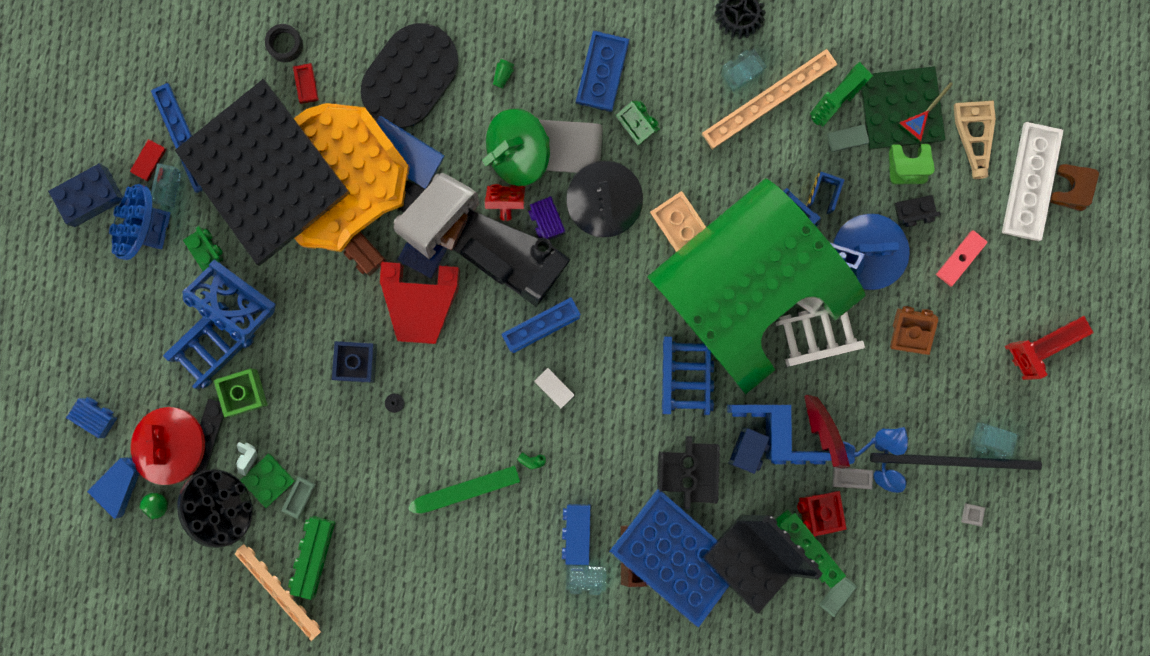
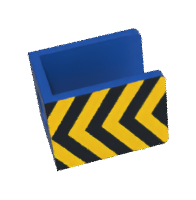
[806,172,844,215]

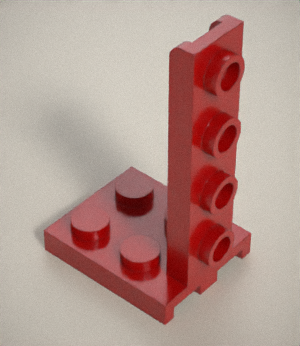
[1005,316,1094,380]

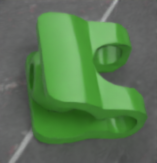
[889,144,935,184]

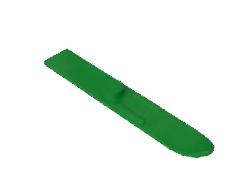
[408,466,520,514]

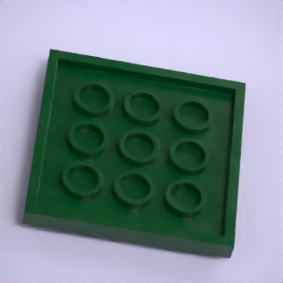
[861,66,946,150]

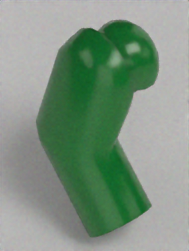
[517,452,546,470]

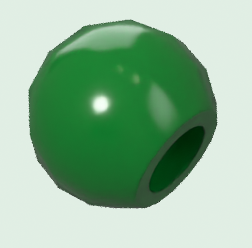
[140,492,168,520]

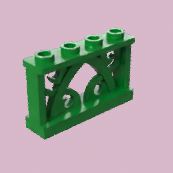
[810,62,873,127]

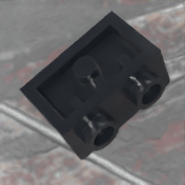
[894,195,941,228]

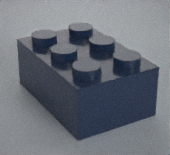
[48,163,123,227]

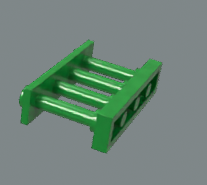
[775,509,846,589]

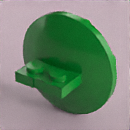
[482,108,550,186]

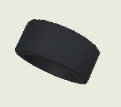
[264,24,303,63]

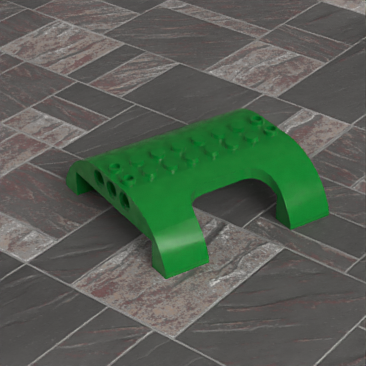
[647,178,866,395]

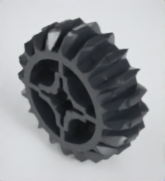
[714,0,766,39]

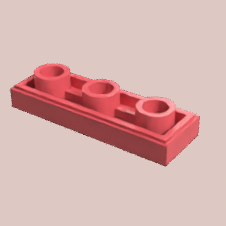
[935,230,988,287]

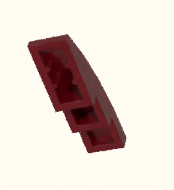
[804,395,850,469]

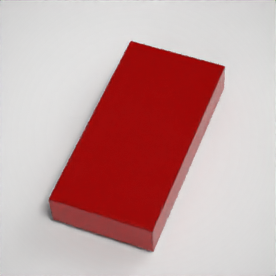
[293,63,319,104]
[130,139,167,181]

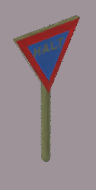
[899,83,953,141]

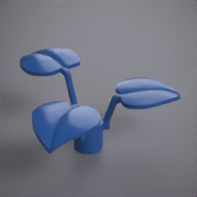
[827,427,908,493]

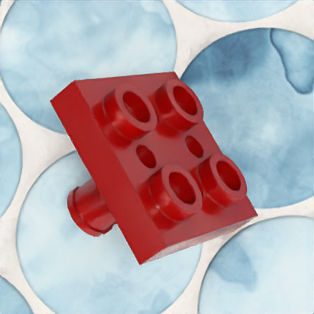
[485,184,525,221]

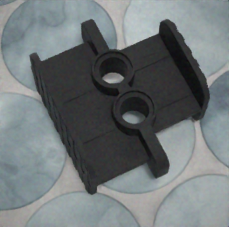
[657,436,720,509]

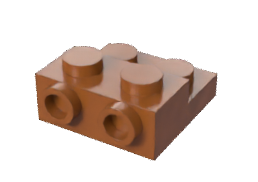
[890,306,938,355]

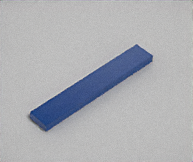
[151,83,203,193]

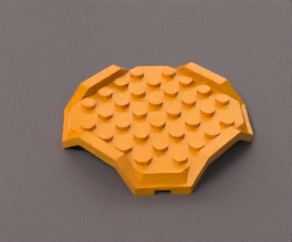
[294,103,410,252]

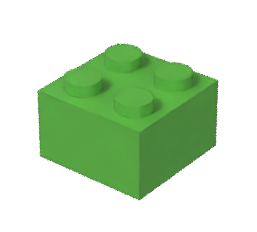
[214,369,268,417]

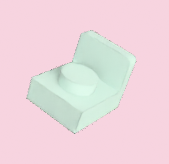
[236,442,257,476]

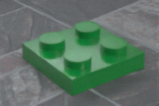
[240,453,296,508]

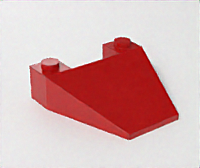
[380,262,460,344]

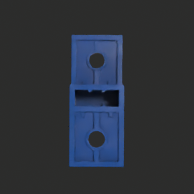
[727,405,832,464]

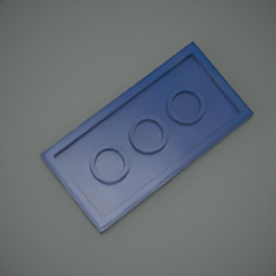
[576,31,630,112]
[376,116,445,189]

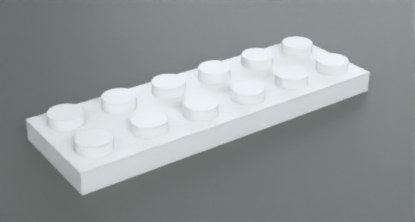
[1002,122,1063,241]

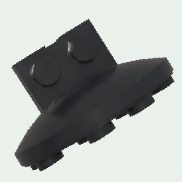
[566,160,643,237]
[177,469,253,548]

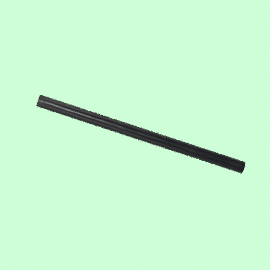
[870,453,1042,470]

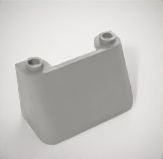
[539,120,603,173]
[393,173,480,260]

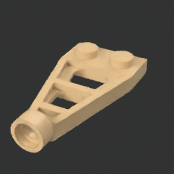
[953,101,996,179]

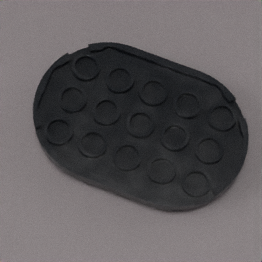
[361,23,458,128]

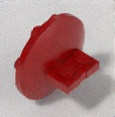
[131,407,205,485]

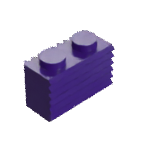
[528,196,566,240]

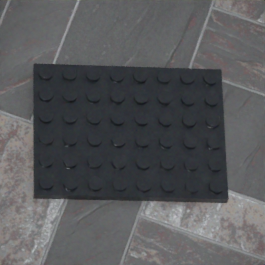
[175,79,350,266]

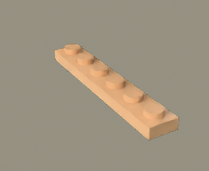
[235,544,321,641]

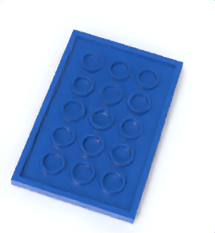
[609,490,729,627]

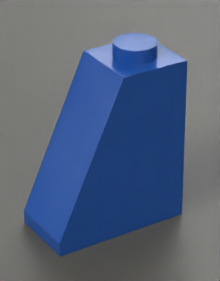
[87,457,140,519]

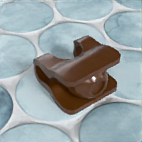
[1050,164,1099,211]

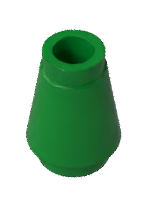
[493,59,514,89]

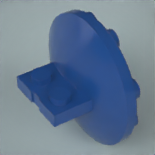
[109,184,171,260]
[833,214,909,290]

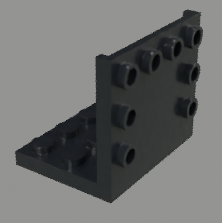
[702,515,823,614]

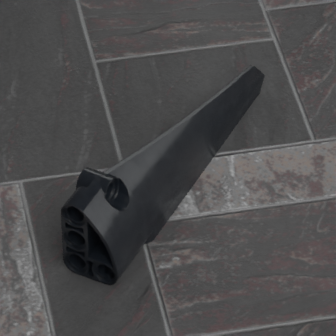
[398,181,571,307]

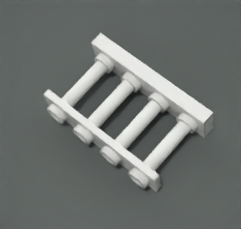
[776,306,865,367]

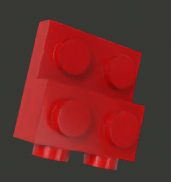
[797,491,847,537]

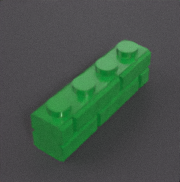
[288,516,335,600]

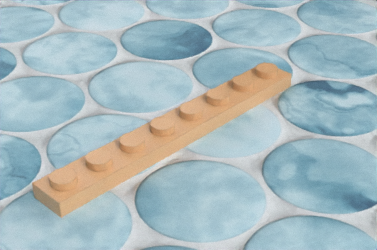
[702,49,837,150]

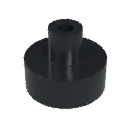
[385,393,405,413]

